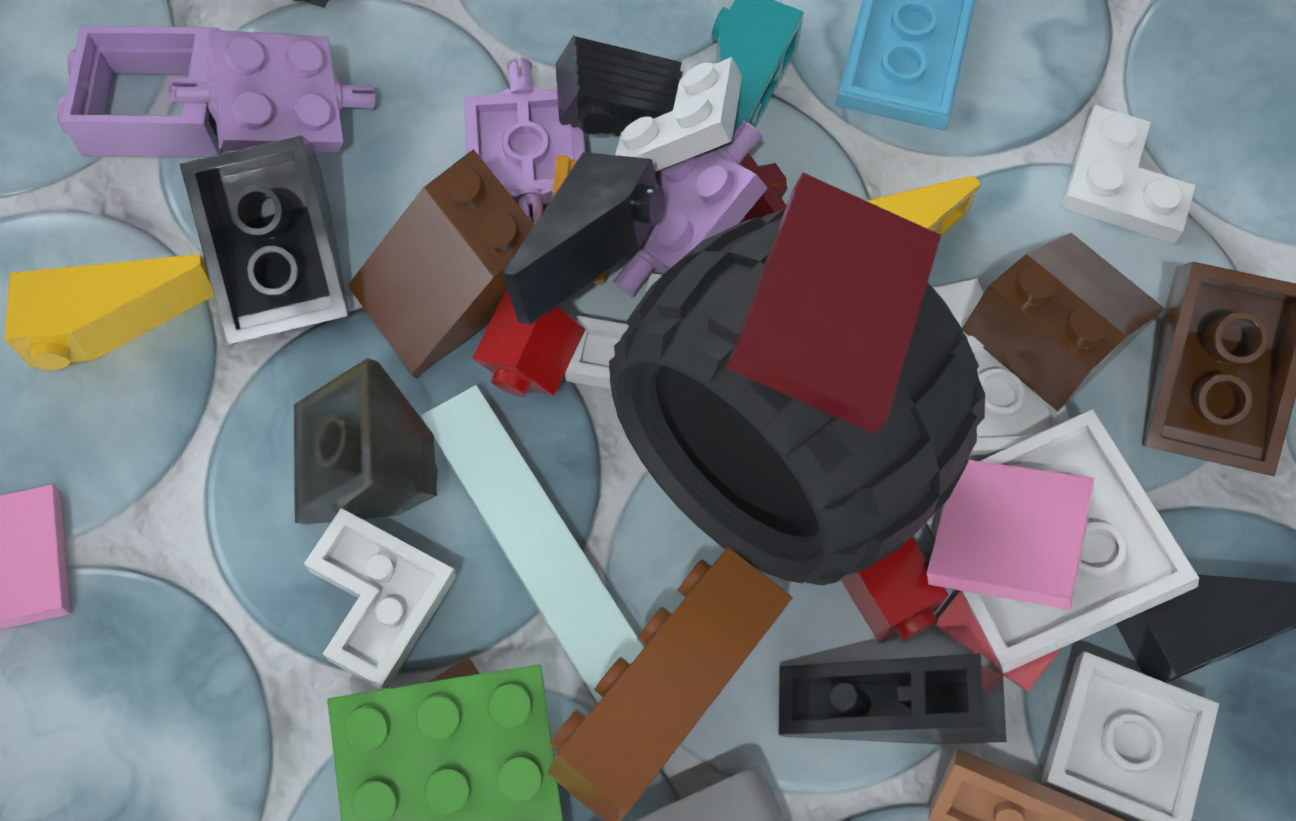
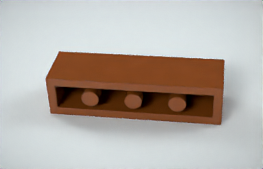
[547,547,793,821]

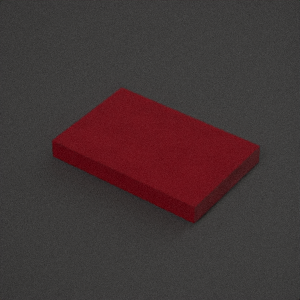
[726,172,941,434]

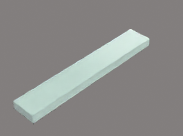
[421,385,644,705]

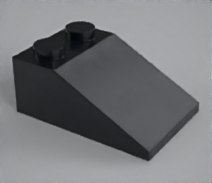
[179,135,350,345]

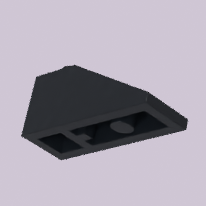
[503,152,665,325]
[1116,574,1296,683]
[779,653,1007,744]

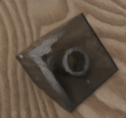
[294,358,438,525]

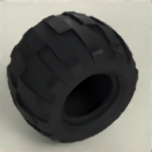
[609,210,986,586]

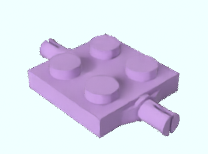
[168,30,375,152]
[464,57,585,225]
[613,120,768,298]

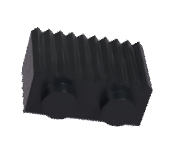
[555,35,683,137]

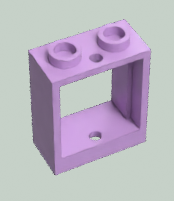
[57,26,221,158]

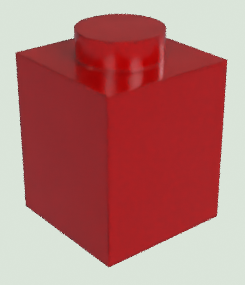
[472,292,585,397]
[841,537,949,643]

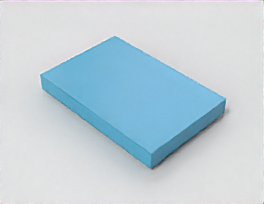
[835,0,976,131]

